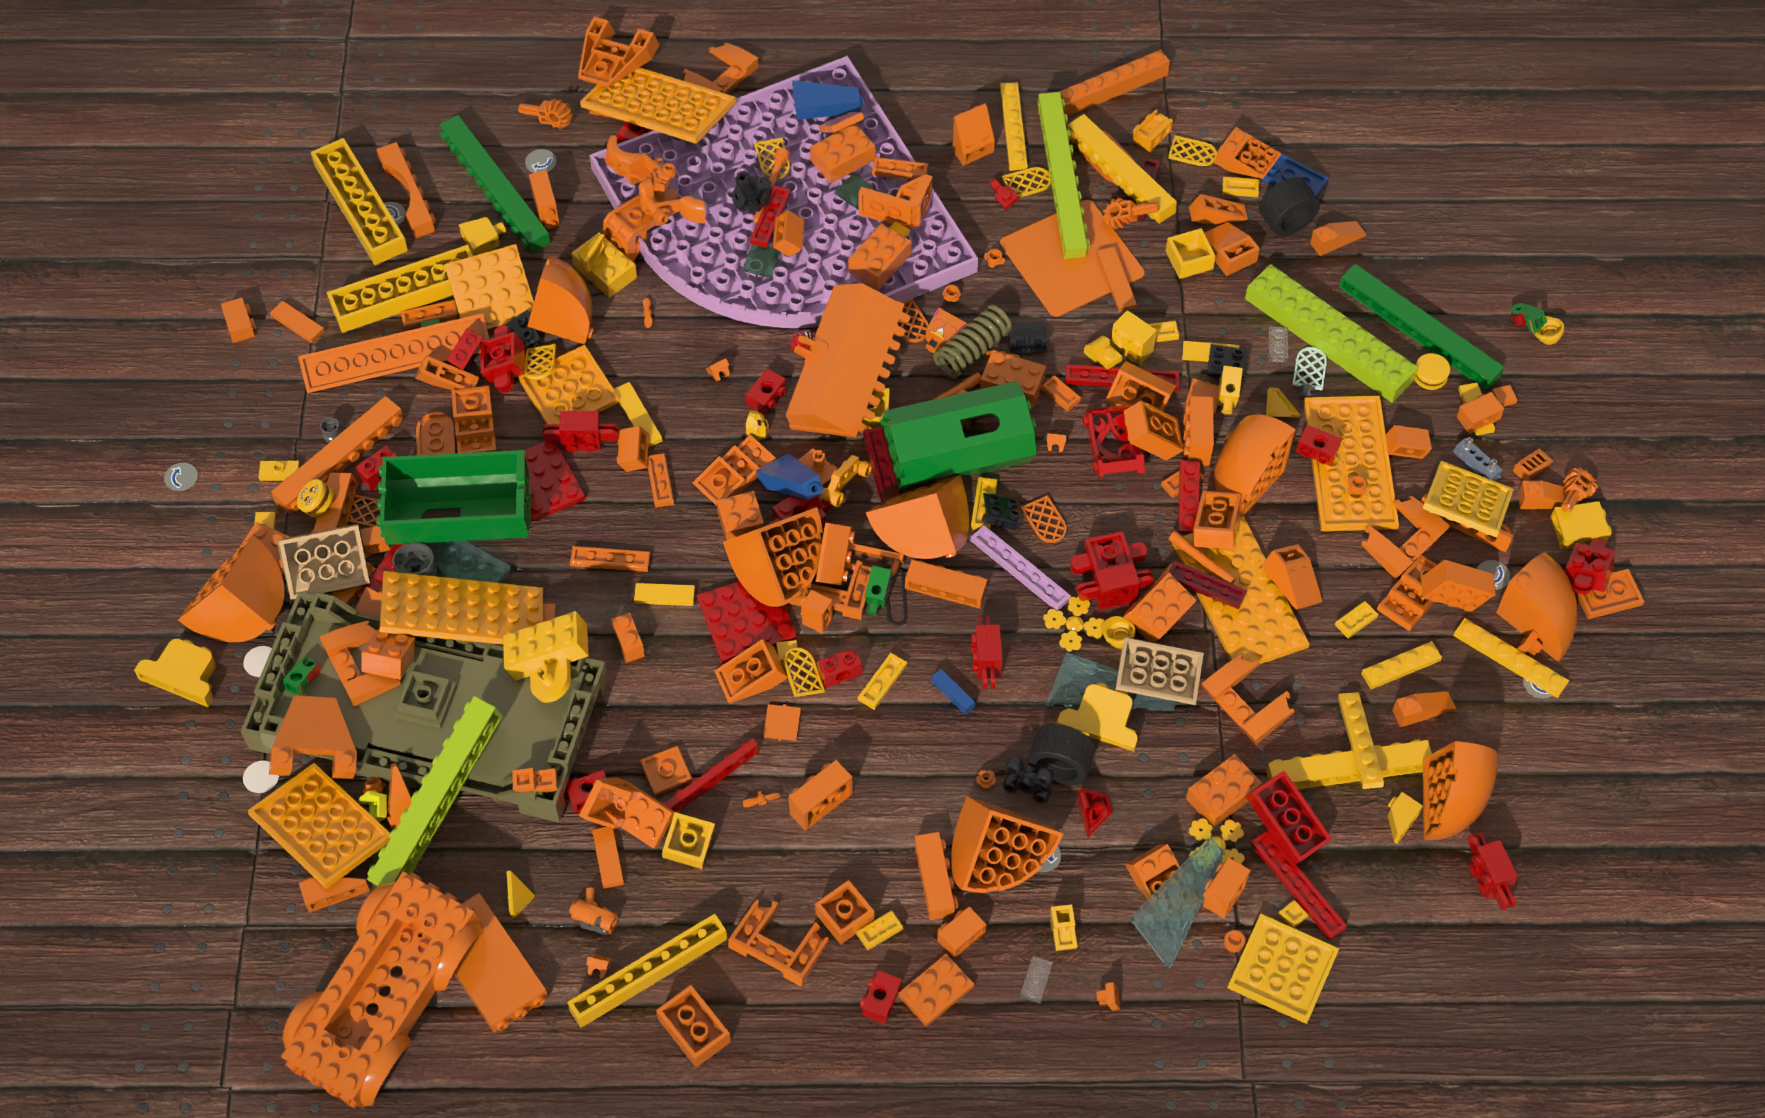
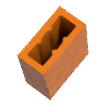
[529,170,560,229]

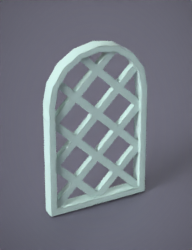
[1292,347,1327,390]

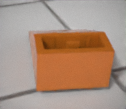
[953,103,995,166]
[1214,127,1282,179]
[1204,222,1260,276]
[1261,544,1322,610]
[1125,844,1197,920]

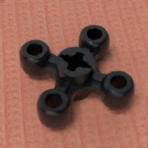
[1003,756,1054,803]

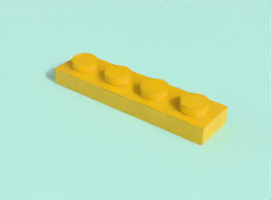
[1361,642,1442,690]

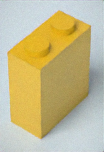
[1550,502,1612,550]

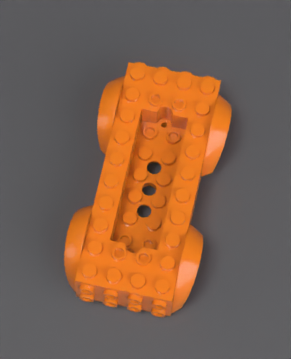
[281,872,484,1109]

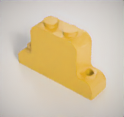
[134,639,216,708]
[1057,683,1137,752]

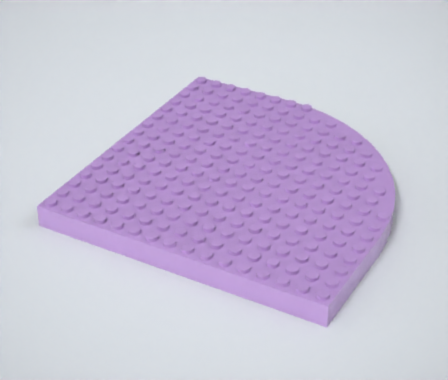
[589,56,978,328]

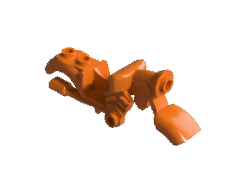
[605,135,706,226]

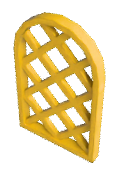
[1168,135,1217,166]
[754,138,790,179]
[1002,167,1051,197]
[525,344,556,380]
[783,648,825,697]

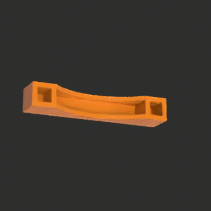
[376,142,436,239]

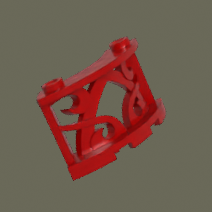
[1082,403,1145,478]

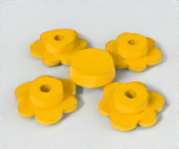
[1043,597,1104,652]
[1189,818,1244,870]

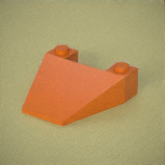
[578,17,659,88]
[269,695,357,779]

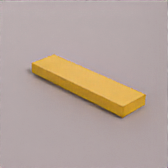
[614,382,663,448]

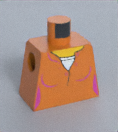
[926,308,968,353]

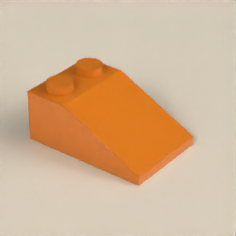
[714,639,788,704]

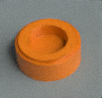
[1224,930,1246,952]

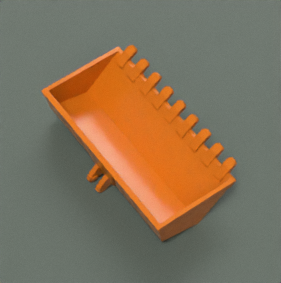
[786,283,910,437]

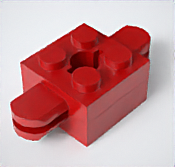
[480,325,525,393]
[542,411,619,452]
[766,493,833,530]
[1070,531,1147,581]
[1566,538,1616,594]
[1076,563,1155,610]
[971,616,1002,689]
[1467,832,1518,911]

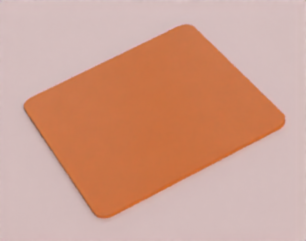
[1000,200,1145,317]

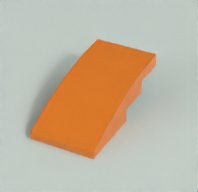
[451,385,497,453]
[693,435,777,506]
[1376,555,1437,631]

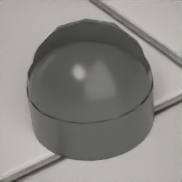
[1299,383,1314,398]

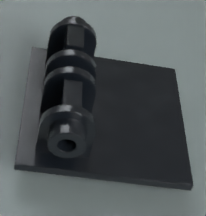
[504,310,541,348]
[1008,321,1048,354]
[1206,344,1248,379]
[982,493,1024,530]

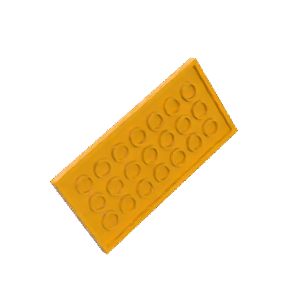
[580,67,736,144]
[1304,396,1399,531]
[1172,516,1309,664]
[379,571,543,645]

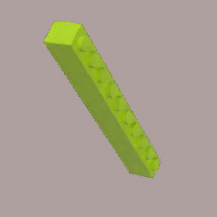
[1037,92,1090,259]

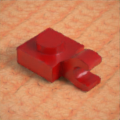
[989,178,1020,210]

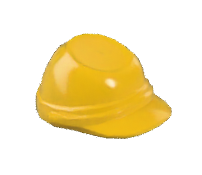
[1533,316,1564,345]
[1101,616,1135,649]

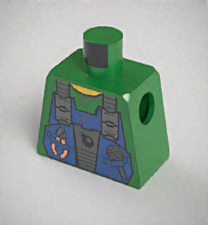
[865,565,893,616]

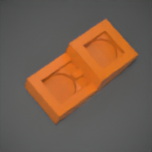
[512,768,558,792]

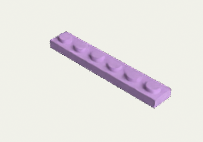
[970,525,1071,611]

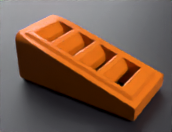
[1513,449,1553,481]

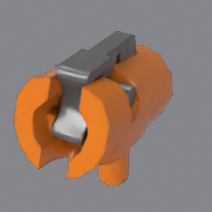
[569,887,619,935]

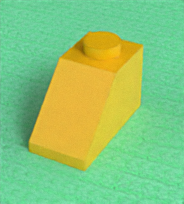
[1388,792,1423,844]

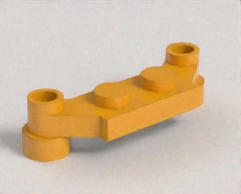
[820,455,872,507]

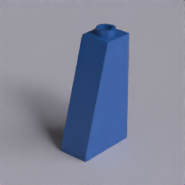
[792,81,864,120]
[756,454,824,500]

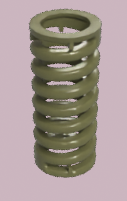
[933,305,1012,379]

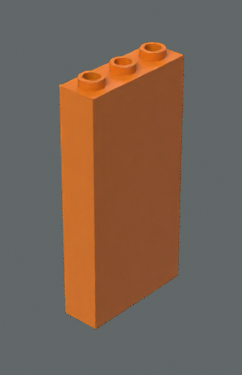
[454,893,549,1033]

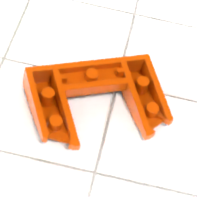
[683,43,758,94]
[1361,496,1451,579]
[787,560,871,620]
[319,621,401,707]
[1201,655,1294,745]
[728,900,829,986]

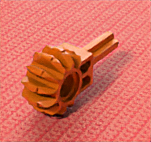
[518,98,573,129]
[1102,198,1160,230]
[1561,467,1598,512]

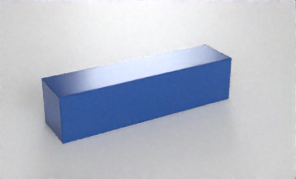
[931,669,975,715]

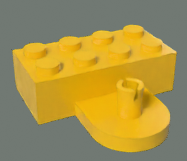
[503,611,589,703]

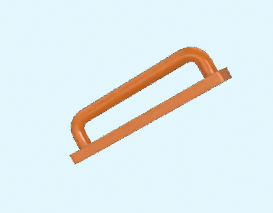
[1421,494,1514,552]
[821,537,905,576]

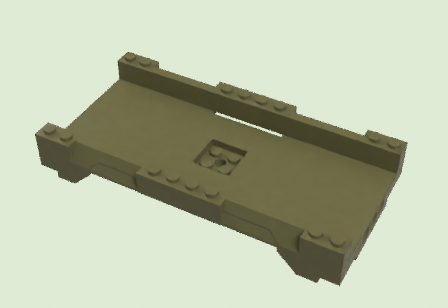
[241,592,608,823]

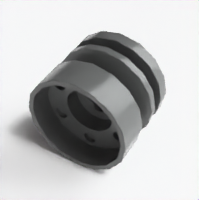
[392,542,438,577]

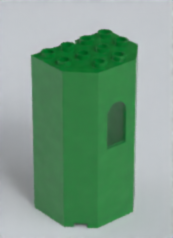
[879,381,1038,492]
[377,450,531,545]

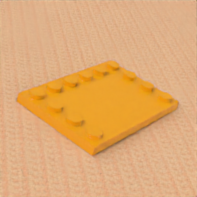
[248,763,391,889]

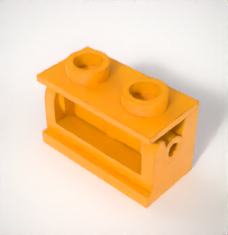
[1133,109,1173,152]

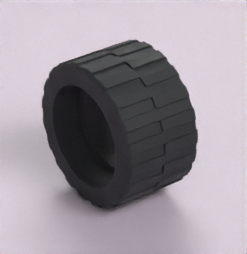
[1258,177,1321,236]
[1027,724,1095,786]

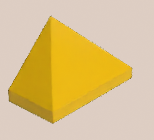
[578,234,606,273]
[1266,387,1301,418]
[507,871,535,918]

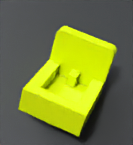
[359,790,388,823]

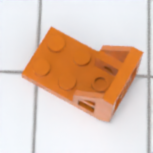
[859,174,932,230]
[603,195,675,262]
[579,777,675,849]

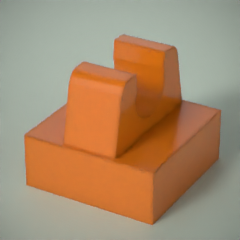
[706,358,730,381]
[1047,433,1067,452]
[1516,630,1543,656]
[586,954,613,978]
[1096,982,1120,1011]

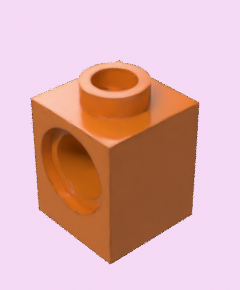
[360,526,390,556]

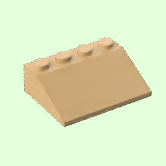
[277,524,370,599]
[1115,638,1204,705]

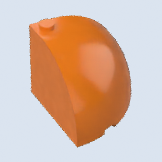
[527,255,594,345]
[1213,414,1295,517]
[866,474,969,559]
[723,507,822,607]
[178,535,284,642]
[1496,552,1578,662]
[1423,741,1498,840]
[951,796,1063,893]

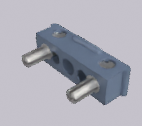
[1453,437,1502,482]

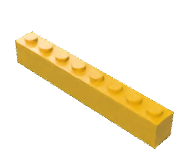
[1067,114,1177,223]
[1266,740,1432,790]
[567,914,727,1028]

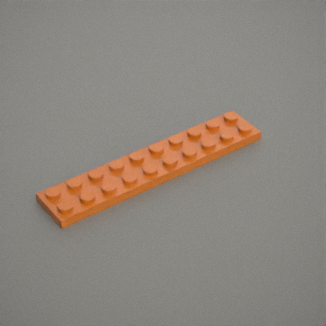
[298,313,489,393]

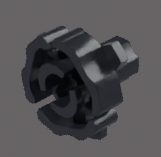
[732,171,772,213]

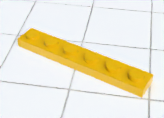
[1000,82,1027,171]
[1453,618,1569,698]
[1338,692,1384,789]

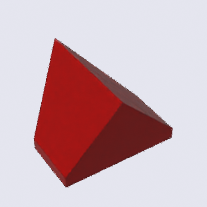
[1077,788,1113,839]

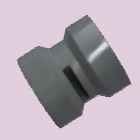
[320,417,342,443]

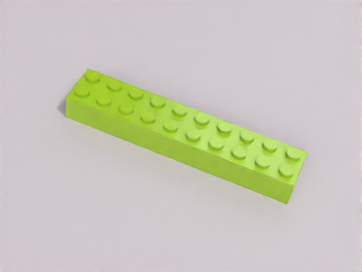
[1245,264,1419,403]
[367,696,503,887]

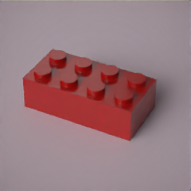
[1245,770,1332,864]

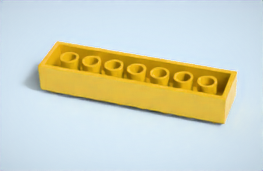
[311,138,408,265]
[327,245,472,333]

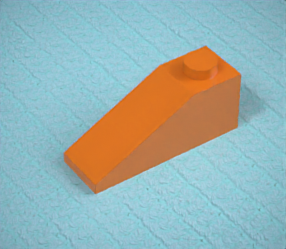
[1189,194,1248,225]
[1310,221,1366,256]
[415,356,479,390]
[1518,481,1578,509]
[1392,692,1456,728]
[387,763,412,828]
[299,876,370,913]

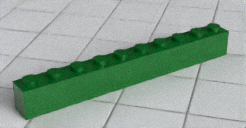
[439,115,550,254]
[1339,264,1504,391]

